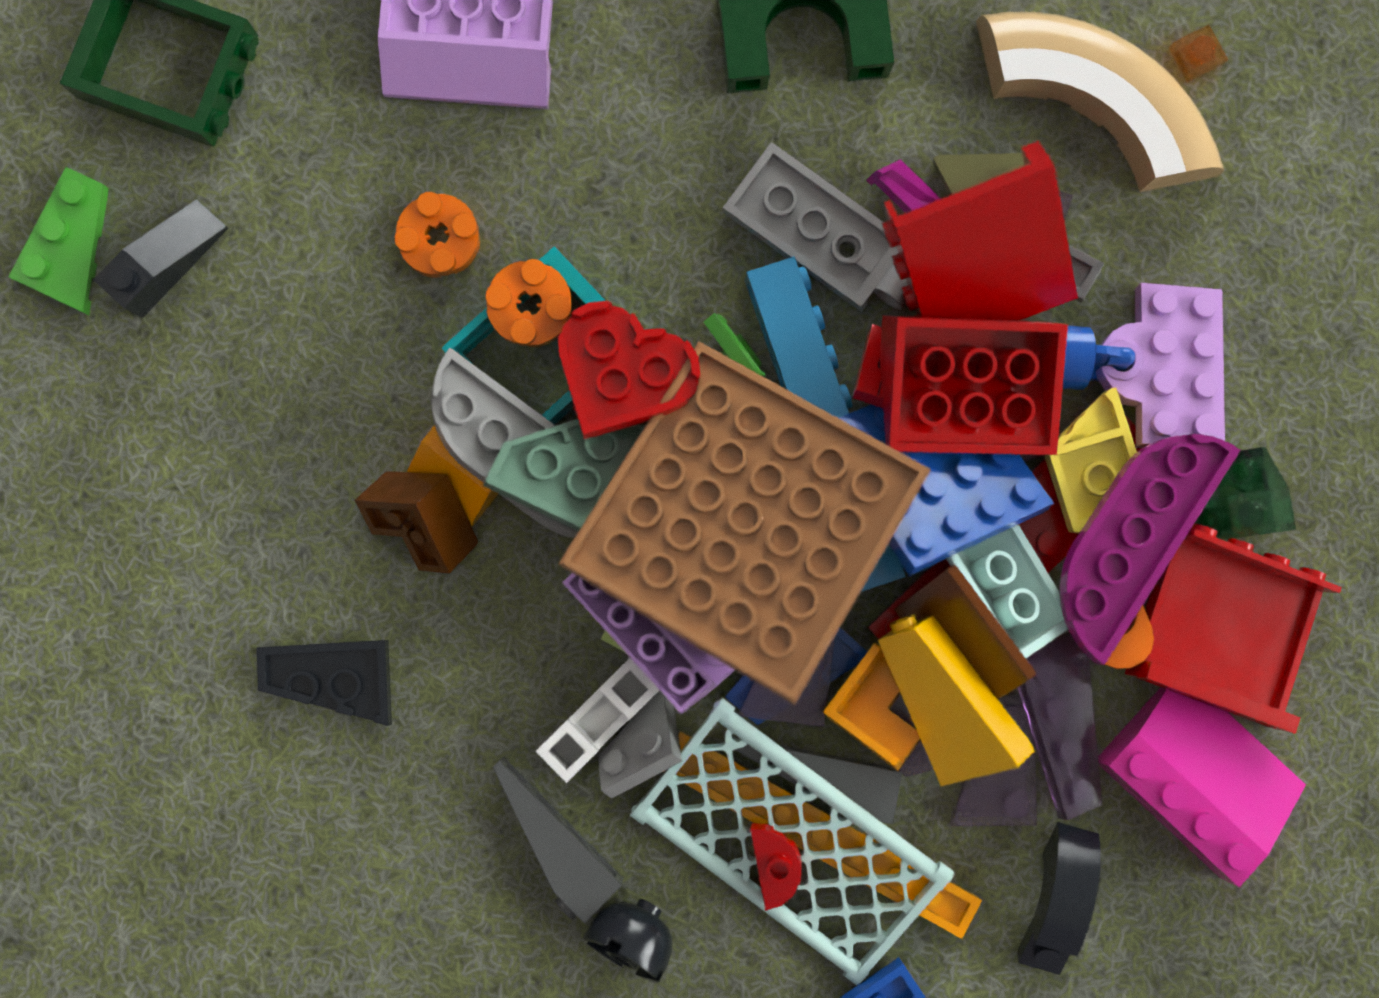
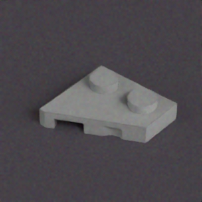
[598,690,682,799]

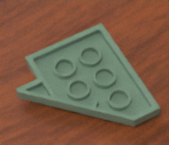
[483,419,647,532]

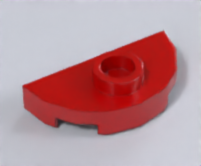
[750,823,802,911]

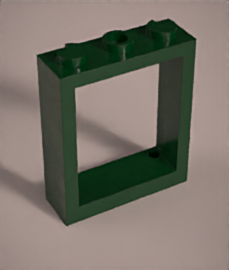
[59,0,259,147]

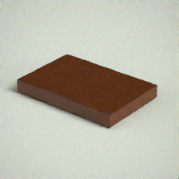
[894,564,1037,699]

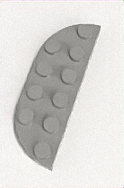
[431,348,578,538]

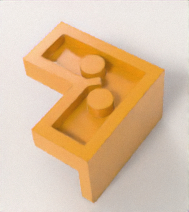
[823,643,921,771]

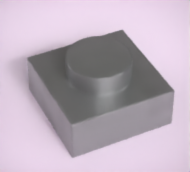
[1069,245,1105,303]

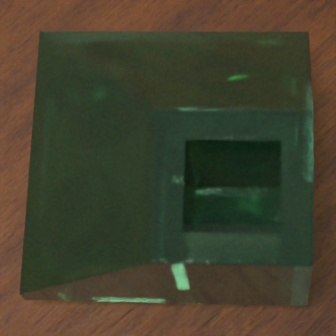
[1194,447,1296,540]

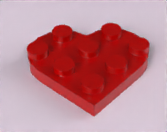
[558,301,700,440]

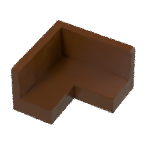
[354,471,478,574]

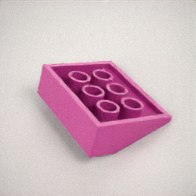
[1094,687,1306,887]

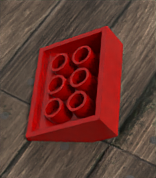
[880,315,1068,455]

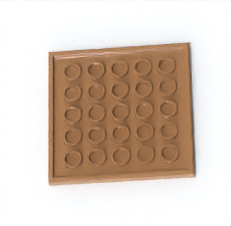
[559,342,931,705]

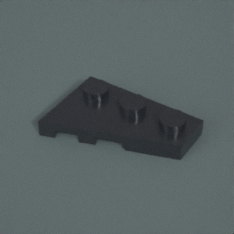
[256,640,392,726]

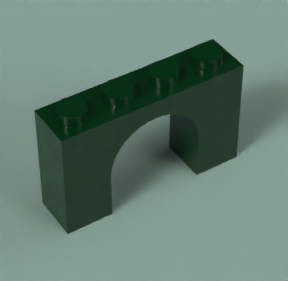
[717,0,894,94]

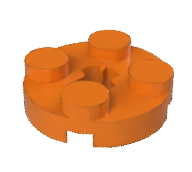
[395,192,480,278]
[486,259,572,347]

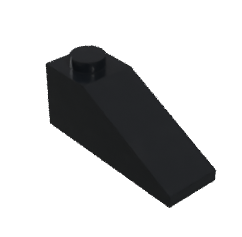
[93,199,228,318]

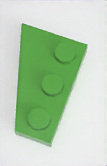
[8,167,109,315]

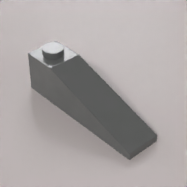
[734,736,902,824]
[493,757,623,924]

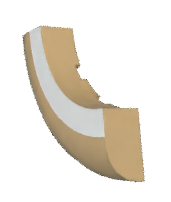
[976,12,1224,192]

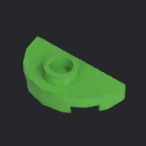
[704,313,766,378]

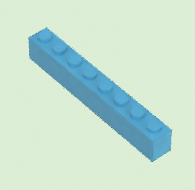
[745,256,905,592]

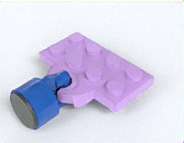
[1063,283,1225,448]

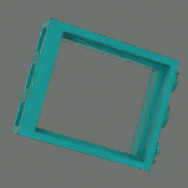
[442,246,605,425]

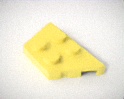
[1044,387,1137,534]

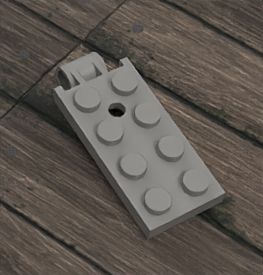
[722,142,908,312]

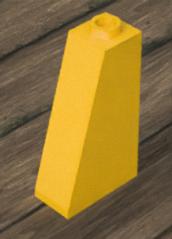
[878,614,1034,786]

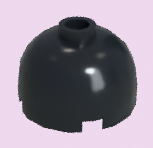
[583,899,672,983]

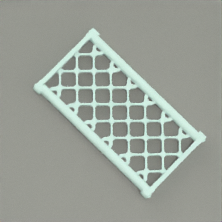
[630,698,954,986]

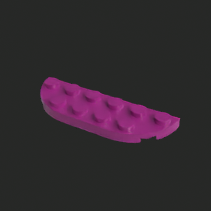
[1060,434,1240,665]

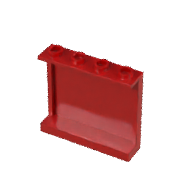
[882,141,1078,320]
[1124,524,1342,734]

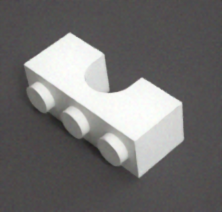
[536,658,659,783]

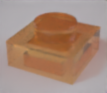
[1168,24,1229,83]

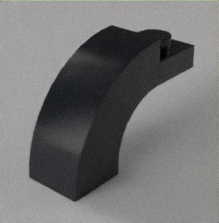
[1017,822,1101,975]

